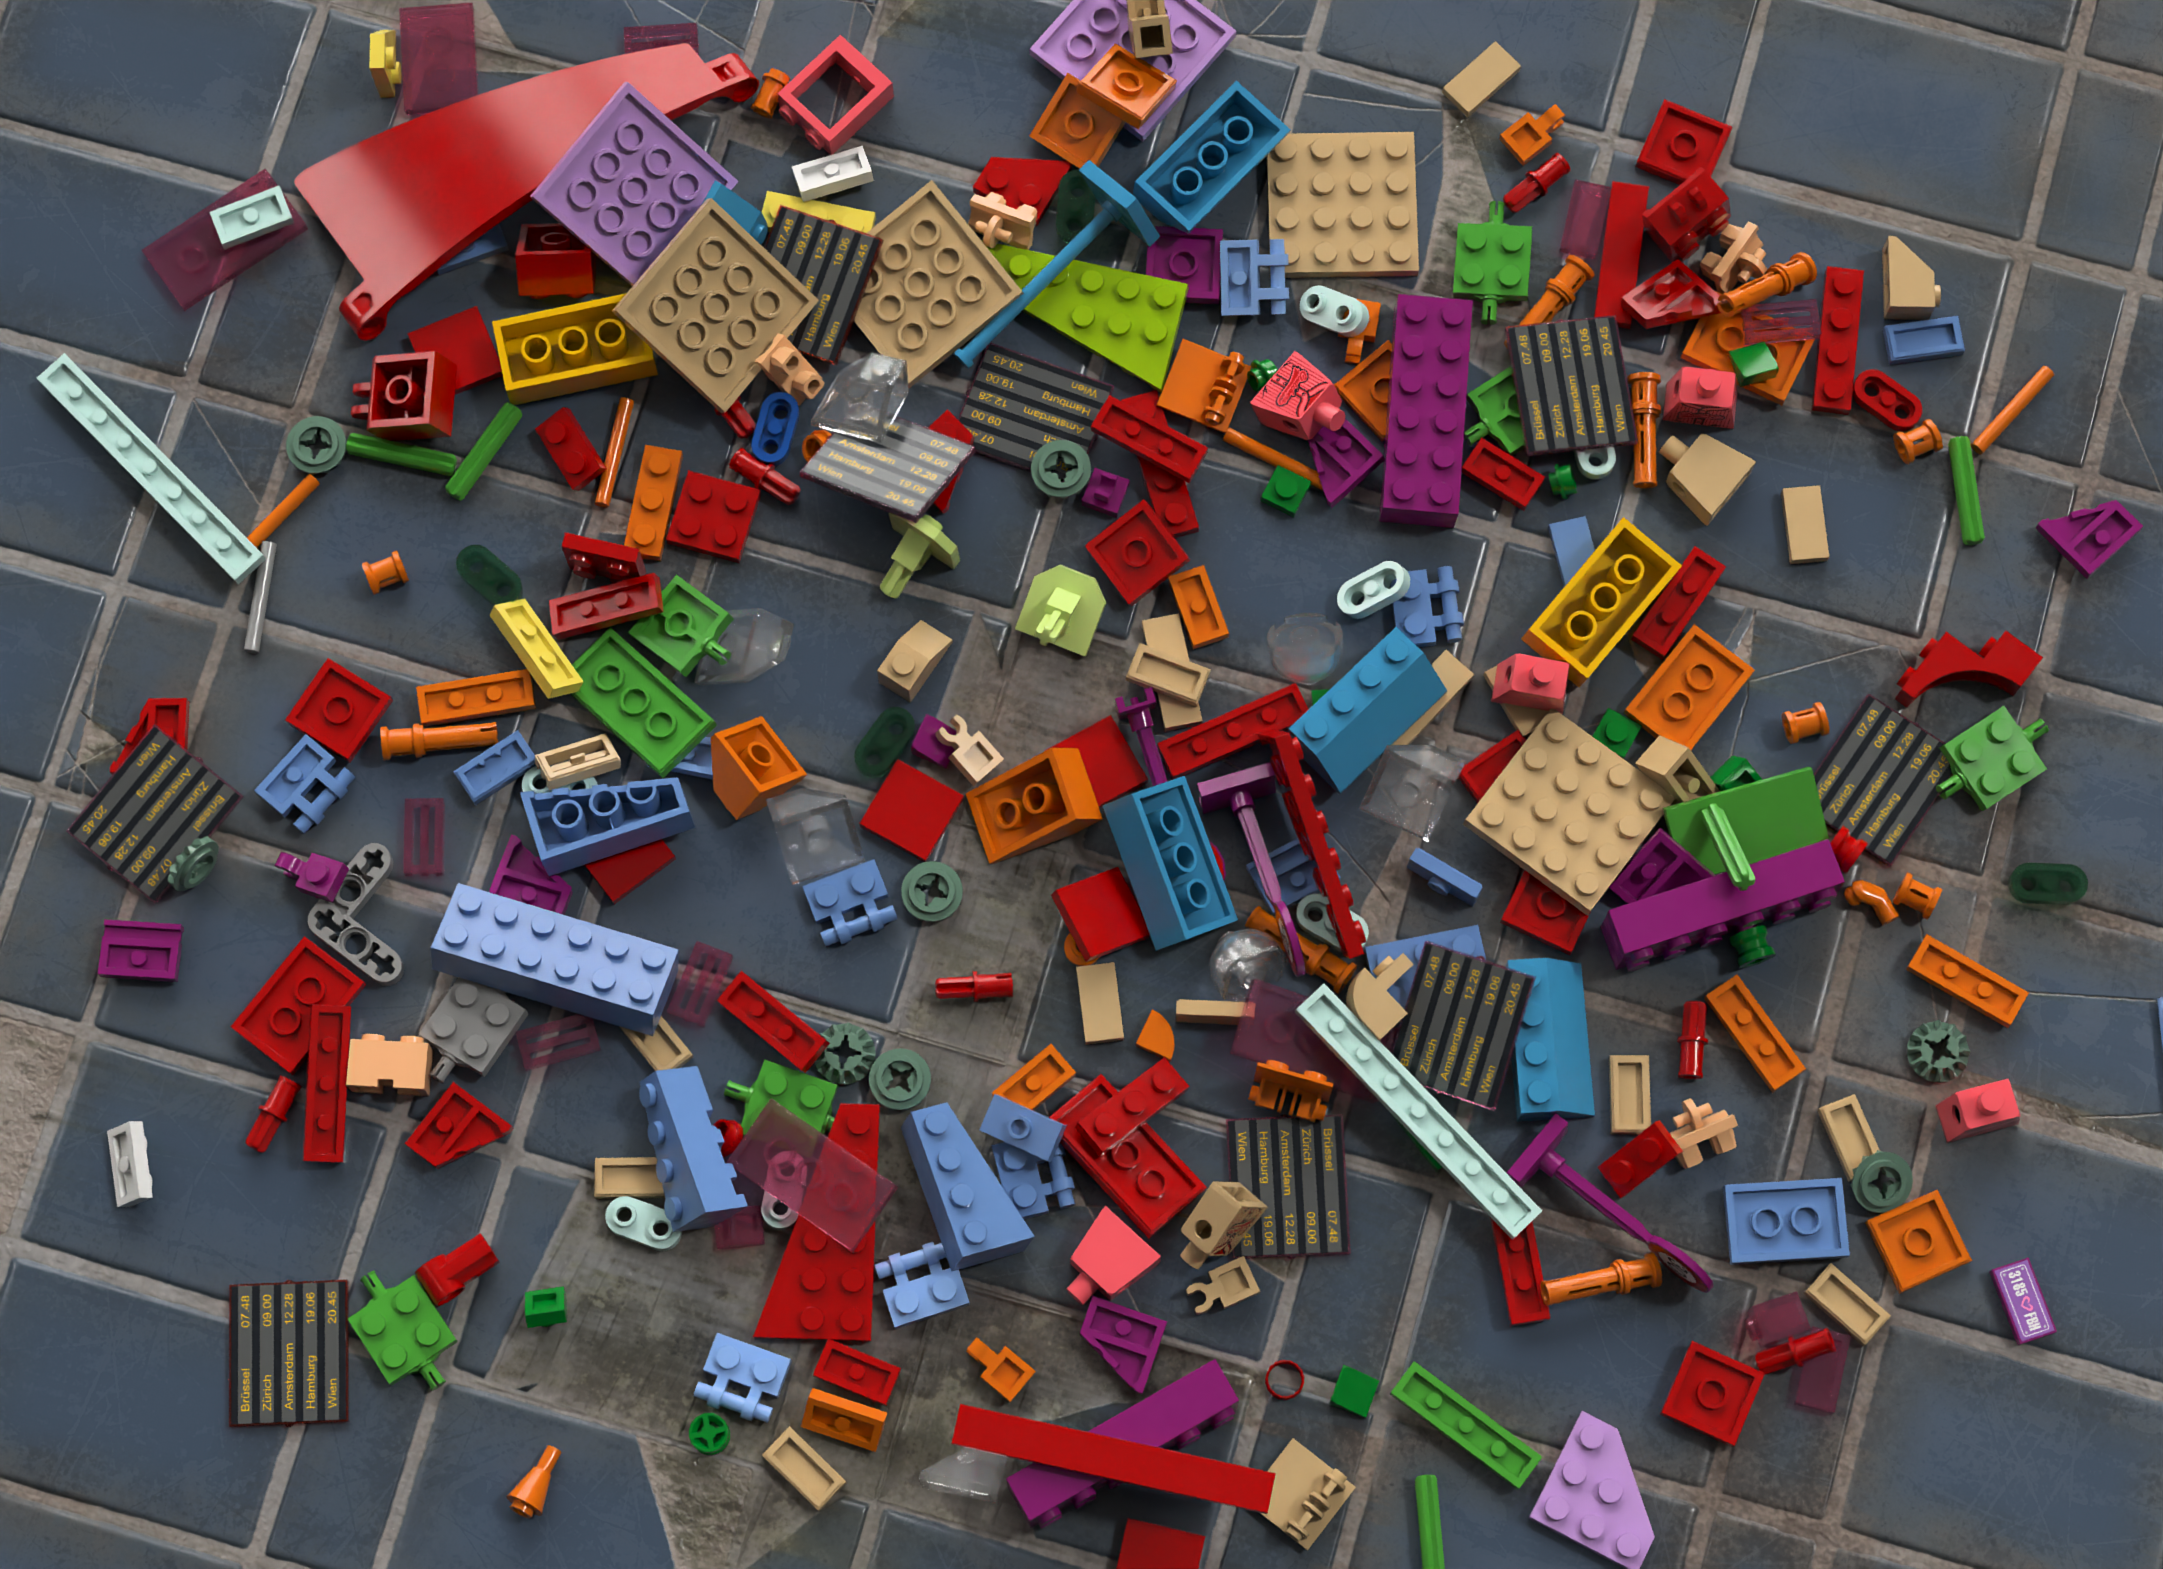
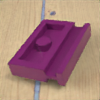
[98,919,184,982]

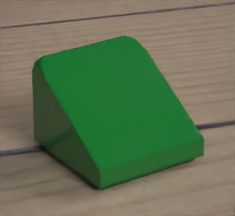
[1728,341,1779,387]
[1710,756,1762,791]
[1329,1365,1379,1418]

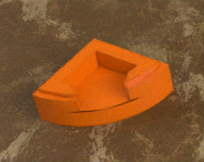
[1136,1009,1174,1062]

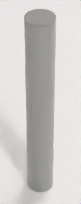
[244,541,277,654]

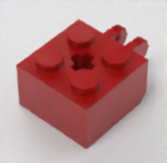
[1642,167,1731,262]
[351,351,457,441]

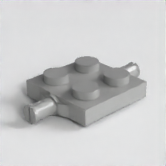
[419,977,528,1083]

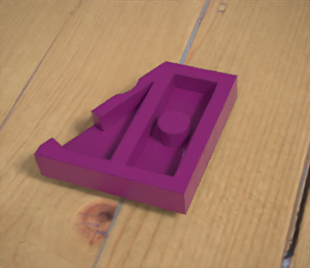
[1307,419,1384,508]
[2035,500,2143,579]
[1609,828,1715,904]
[489,834,573,915]
[1080,1296,1167,1395]

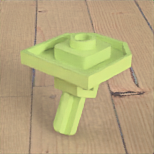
[880,512,960,599]
[1015,564,1106,656]

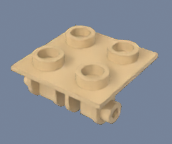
[1260,1438,1356,1551]

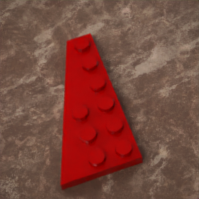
[1257,728,1366,959]
[753,1103,880,1341]

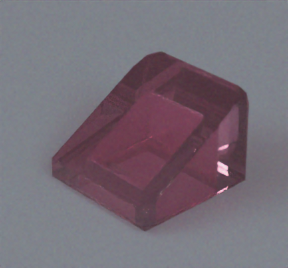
[715,1206,765,1249]

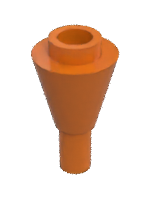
[506,1445,562,1519]

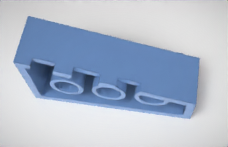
[520,777,695,876]
[639,1066,748,1232]
[901,1102,1035,1271]

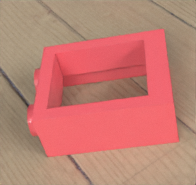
[777,35,894,155]

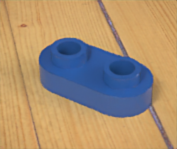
[751,392,800,466]

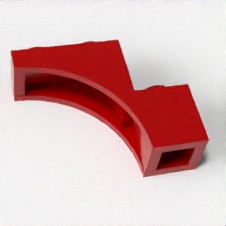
[1895,631,2043,708]

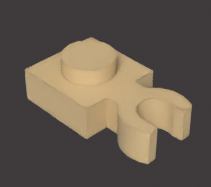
[935,715,1004,786]
[1186,1256,1260,1315]

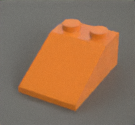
[965,748,1103,864]

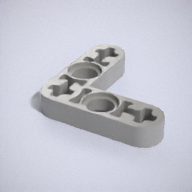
[307,843,405,986]

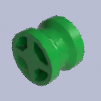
[1729,925,1776,968]
[689,1413,730,1456]

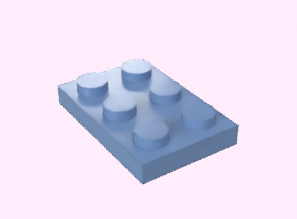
[1364,925,1487,1021]
[1723,1178,1850,1265]

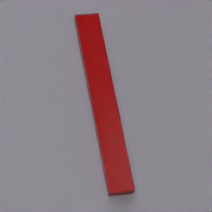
[951,1404,1276,1514]

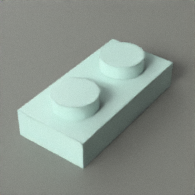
[209,186,294,250]

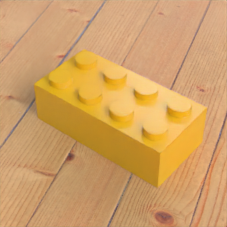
[492,293,658,405]
[1521,517,1682,687]

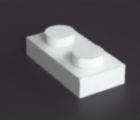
[792,146,874,202]
[107,1121,153,1207]

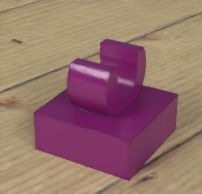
[1082,468,1130,518]

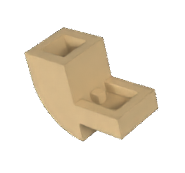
[1126,0,1173,58]
[1346,953,1414,1040]

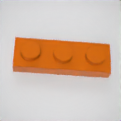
[624,445,683,561]
[416,669,536,727]
[1906,934,2029,1028]
[1704,974,1806,1093]

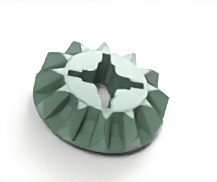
[286,416,347,476]
[1031,440,1091,500]
[168,836,219,892]
[901,861,963,923]
[1907,1020,1971,1083]
[815,1022,876,1085]
[869,1048,931,1111]
[1850,1150,1913,1213]

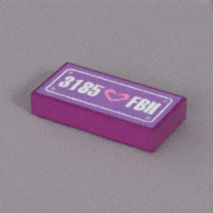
[1989,1258,2057,1346]

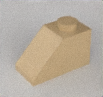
[1882,236,1941,320]
[877,620,953,703]
[1635,735,1720,805]

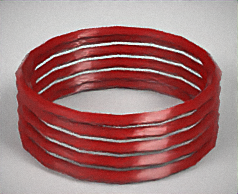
[1265,1360,1304,1400]

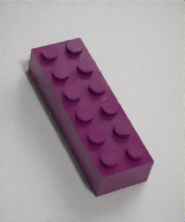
[1379,294,1473,528]
[1600,839,1845,972]
[1006,1359,1239,1530]

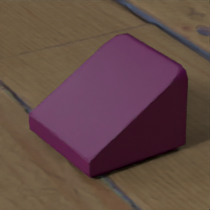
[911,714,956,769]

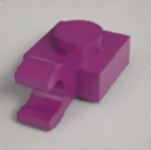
[274,852,349,903]

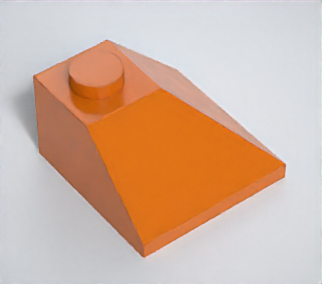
[711,716,807,820]

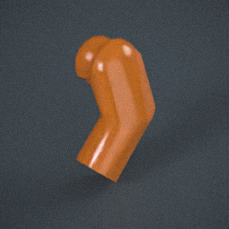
[1844,880,1899,926]

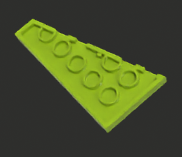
[981,240,1189,393]

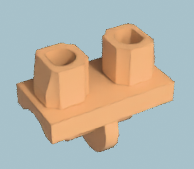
[968,192,1037,250]
[1700,221,1767,294]
[755,333,825,406]
[1670,1098,1738,1169]

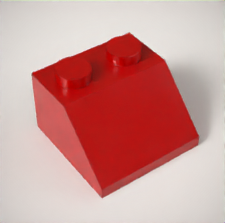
[515,223,596,299]

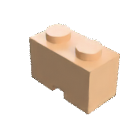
[346,1034,433,1096]

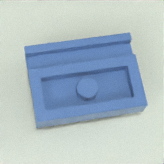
[1246,838,1341,916]

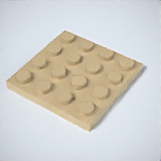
[1266,132,1419,278]
[853,180,1024,389]
[612,198,819,413]
[1463,709,1675,916]

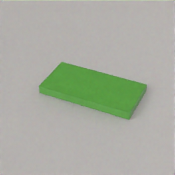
[570,627,717,779]
[1663,766,1830,874]

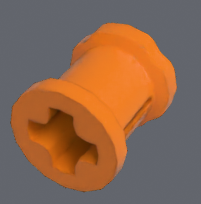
[1893,419,1943,464]
[362,550,409,595]
[1781,702,1830,744]
[1892,872,1943,920]

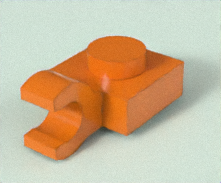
[1500,104,1565,166]
[1338,299,1381,365]
[966,1337,1036,1403]

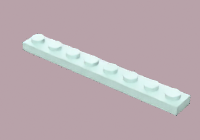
[37,353,266,584]
[1295,984,1542,1240]

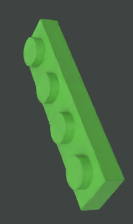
[1390,1361,1542,1490]

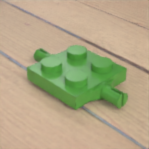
[1453,201,1532,325]
[1464,365,1526,456]
[628,574,734,677]
[1936,706,2049,811]
[724,1059,839,1160]
[348,1271,458,1391]

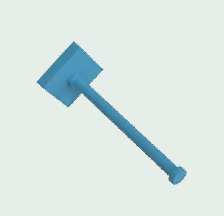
[953,160,1160,369]

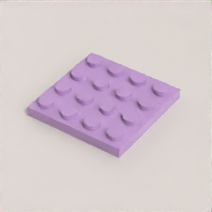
[1029,0,1236,142]
[530,82,738,286]

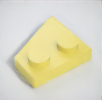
[369,30,402,98]

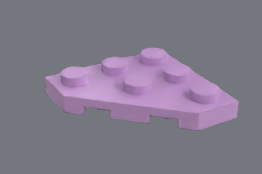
[1528,1411,1655,1569]

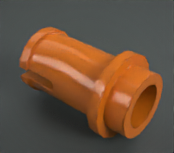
[751,68,790,118]

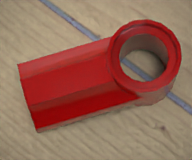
[415,1233,500,1307]

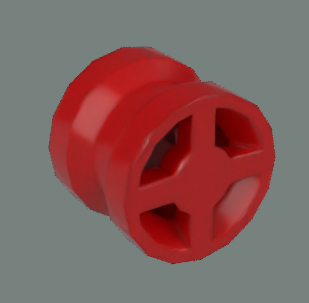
[1830,825,1868,874]

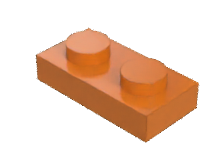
[1168,565,1229,650]
[992,1044,1076,1110]
[801,1388,888,1452]

